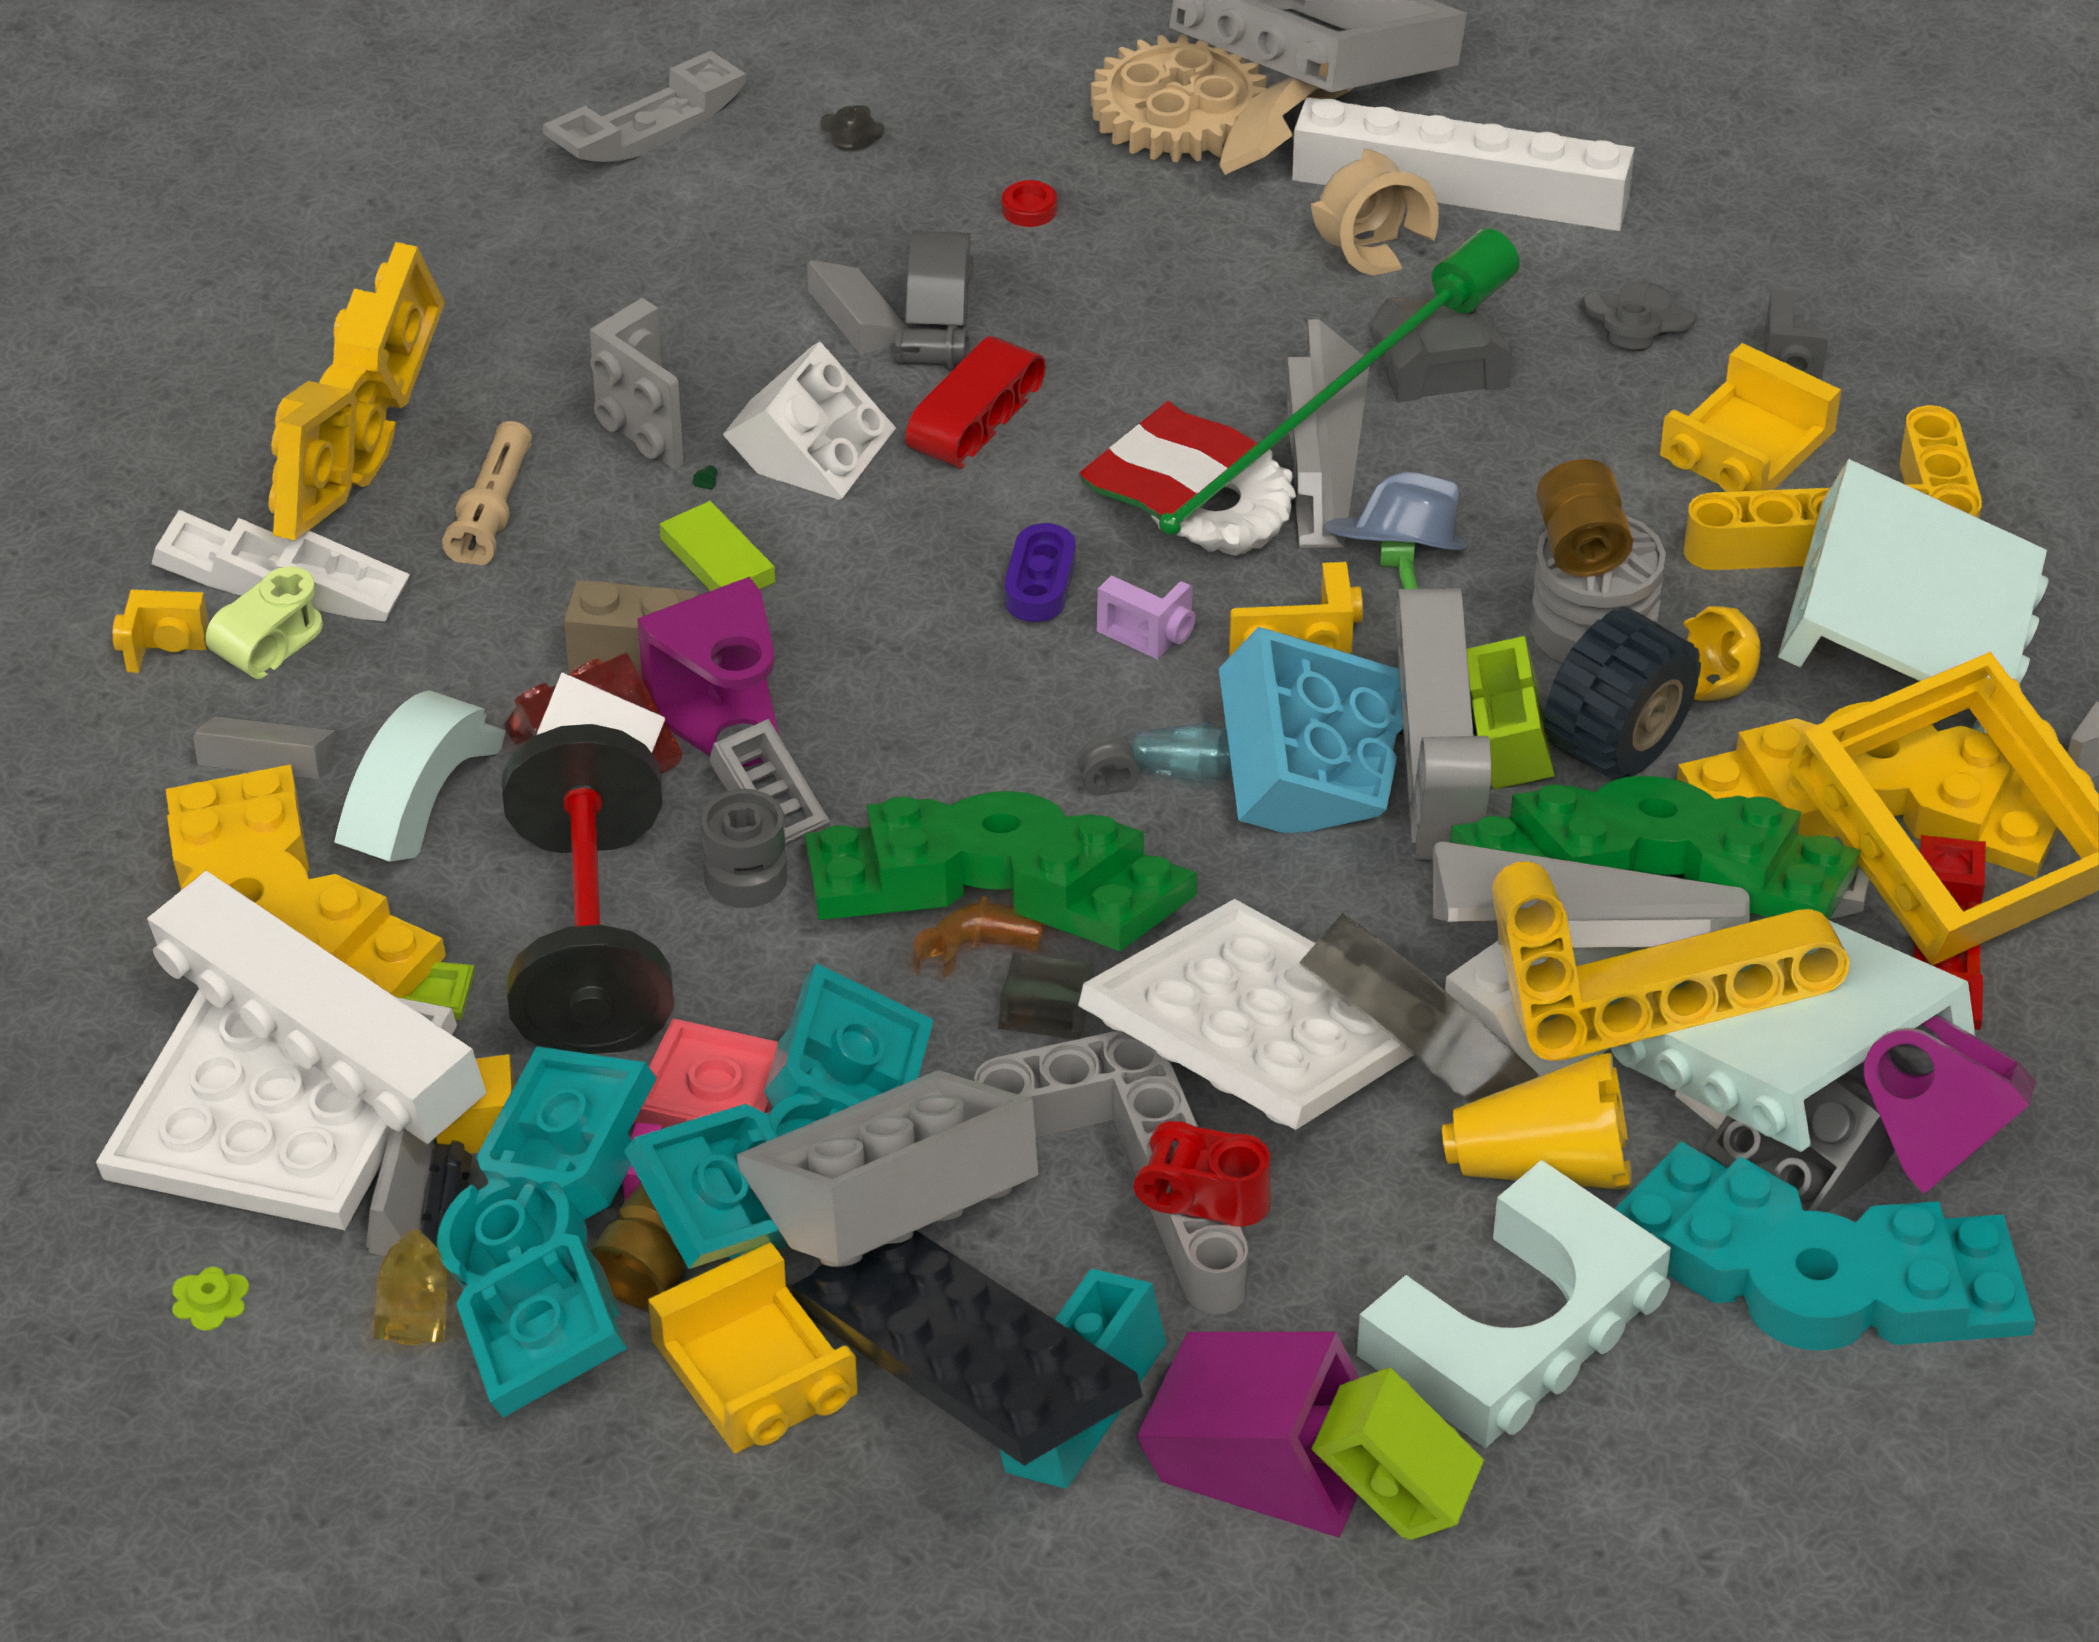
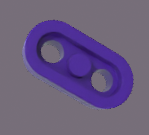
[1005,523,1076,622]

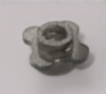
[820,105,884,152]

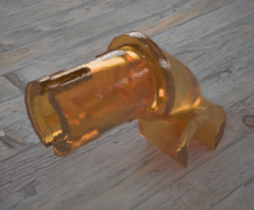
[913,896,1044,979]

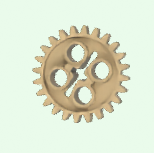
[1091,34,1266,162]

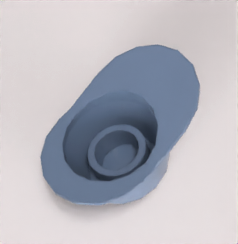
[1324,471,1468,550]

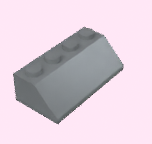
[737,1070,1039,1267]

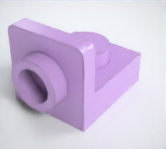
[1097,575,1196,660]

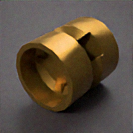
[1536,458,1633,577]
[590,1183,687,1311]

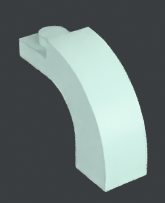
[334,690,506,862]

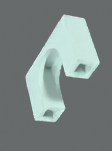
[1357,1160,1671,1448]

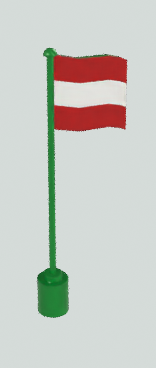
[1079,228,1520,535]

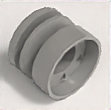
[1530,516,1666,663]

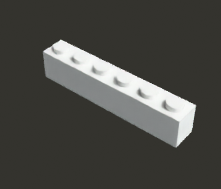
[1292,97,1635,231]
[147,871,487,1144]

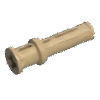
[442,421,532,565]

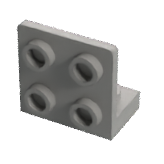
[590,298,684,470]

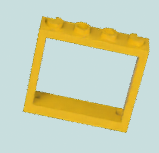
[1788,651,2099,966]

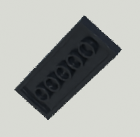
[791,1230,1143,1466]

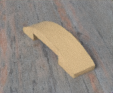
[1220,63,1353,175]

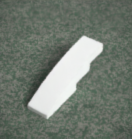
[152,510,410,622]

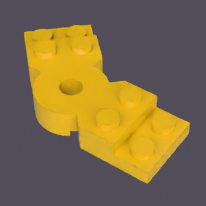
[269,242,445,541]
[1677,702,2059,878]
[166,764,446,998]

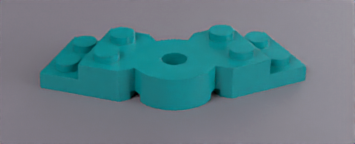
[624,963,934,1269]
[437,1046,657,1418]
[1615,1141,2035,1351]

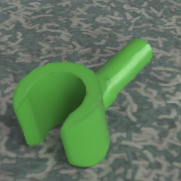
[1380,541,1418,589]

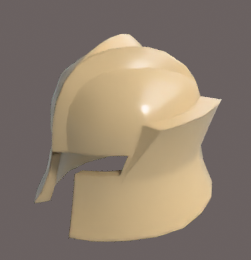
[1311,149,1439,276]

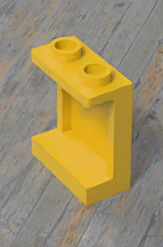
[1660,343,1841,492]
[648,1242,857,1454]

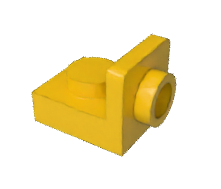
[113,589,209,673]

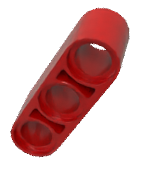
[905,336,1046,469]

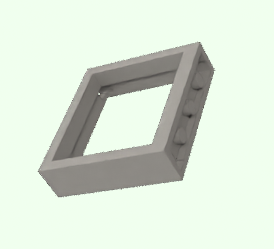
[1169,0,1467,92]

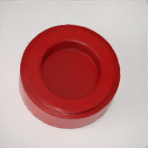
[1002,180,1057,227]

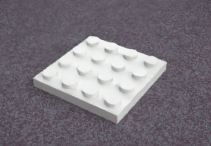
[1078,899,1447,1130]
[96,989,457,1230]

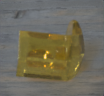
[373,1228,448,1345]

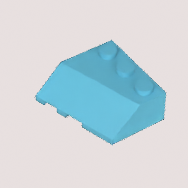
[1219,627,1403,833]

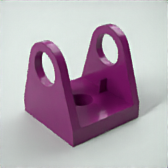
[637,577,779,767]
[1864,1014,2036,1194]

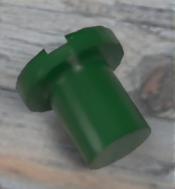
[693,465,718,490]

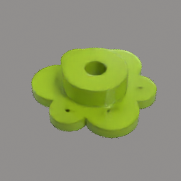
[172,1267,249,1331]

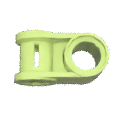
[206,566,323,679]

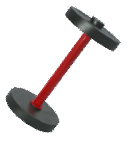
[502,724,674,1054]

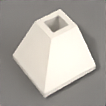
[723,341,896,500]

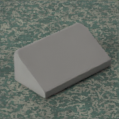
[807,260,909,355]
[193,716,336,779]
[366,1128,436,1259]

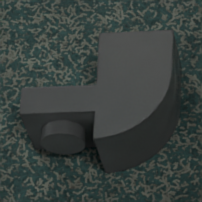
[906,231,974,325]

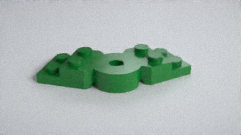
[1449,776,1861,920]
[804,791,1198,952]

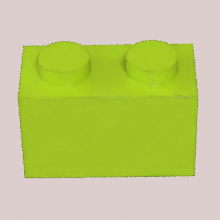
[1312,1367,1484,1540]

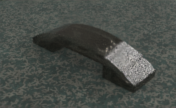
[1299,913,1540,1104]

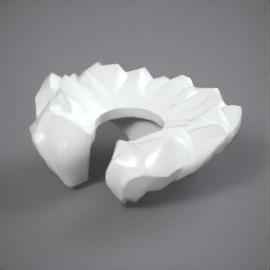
[1151,449,1296,556]

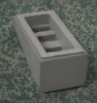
[709,719,830,845]

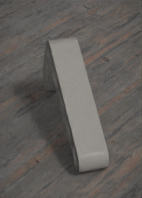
[1396,588,1491,861]
[974,1031,1248,1314]

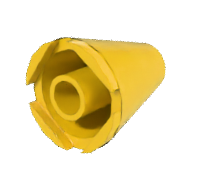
[1442,1053,1632,1190]

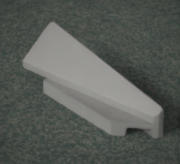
[1286,319,1370,548]
[1433,841,1750,948]

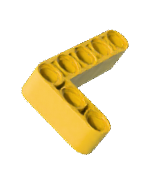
[1683,405,1982,570]
[1492,861,1850,1061]

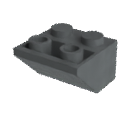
[1704,1074,1895,1212]

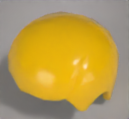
[1683,606,1761,701]

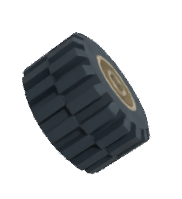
[1544,607,1701,780]

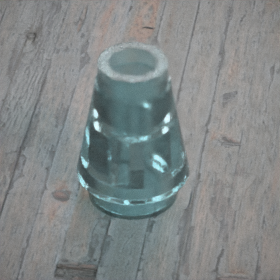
[1133,722,1230,784]

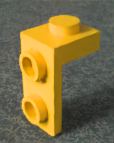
[1229,562,1363,656]

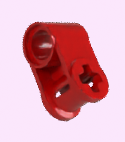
[1133,1121,1271,1227]

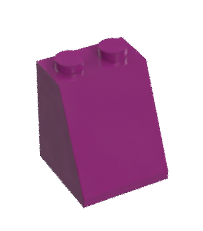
[1137,1332,1360,1538]

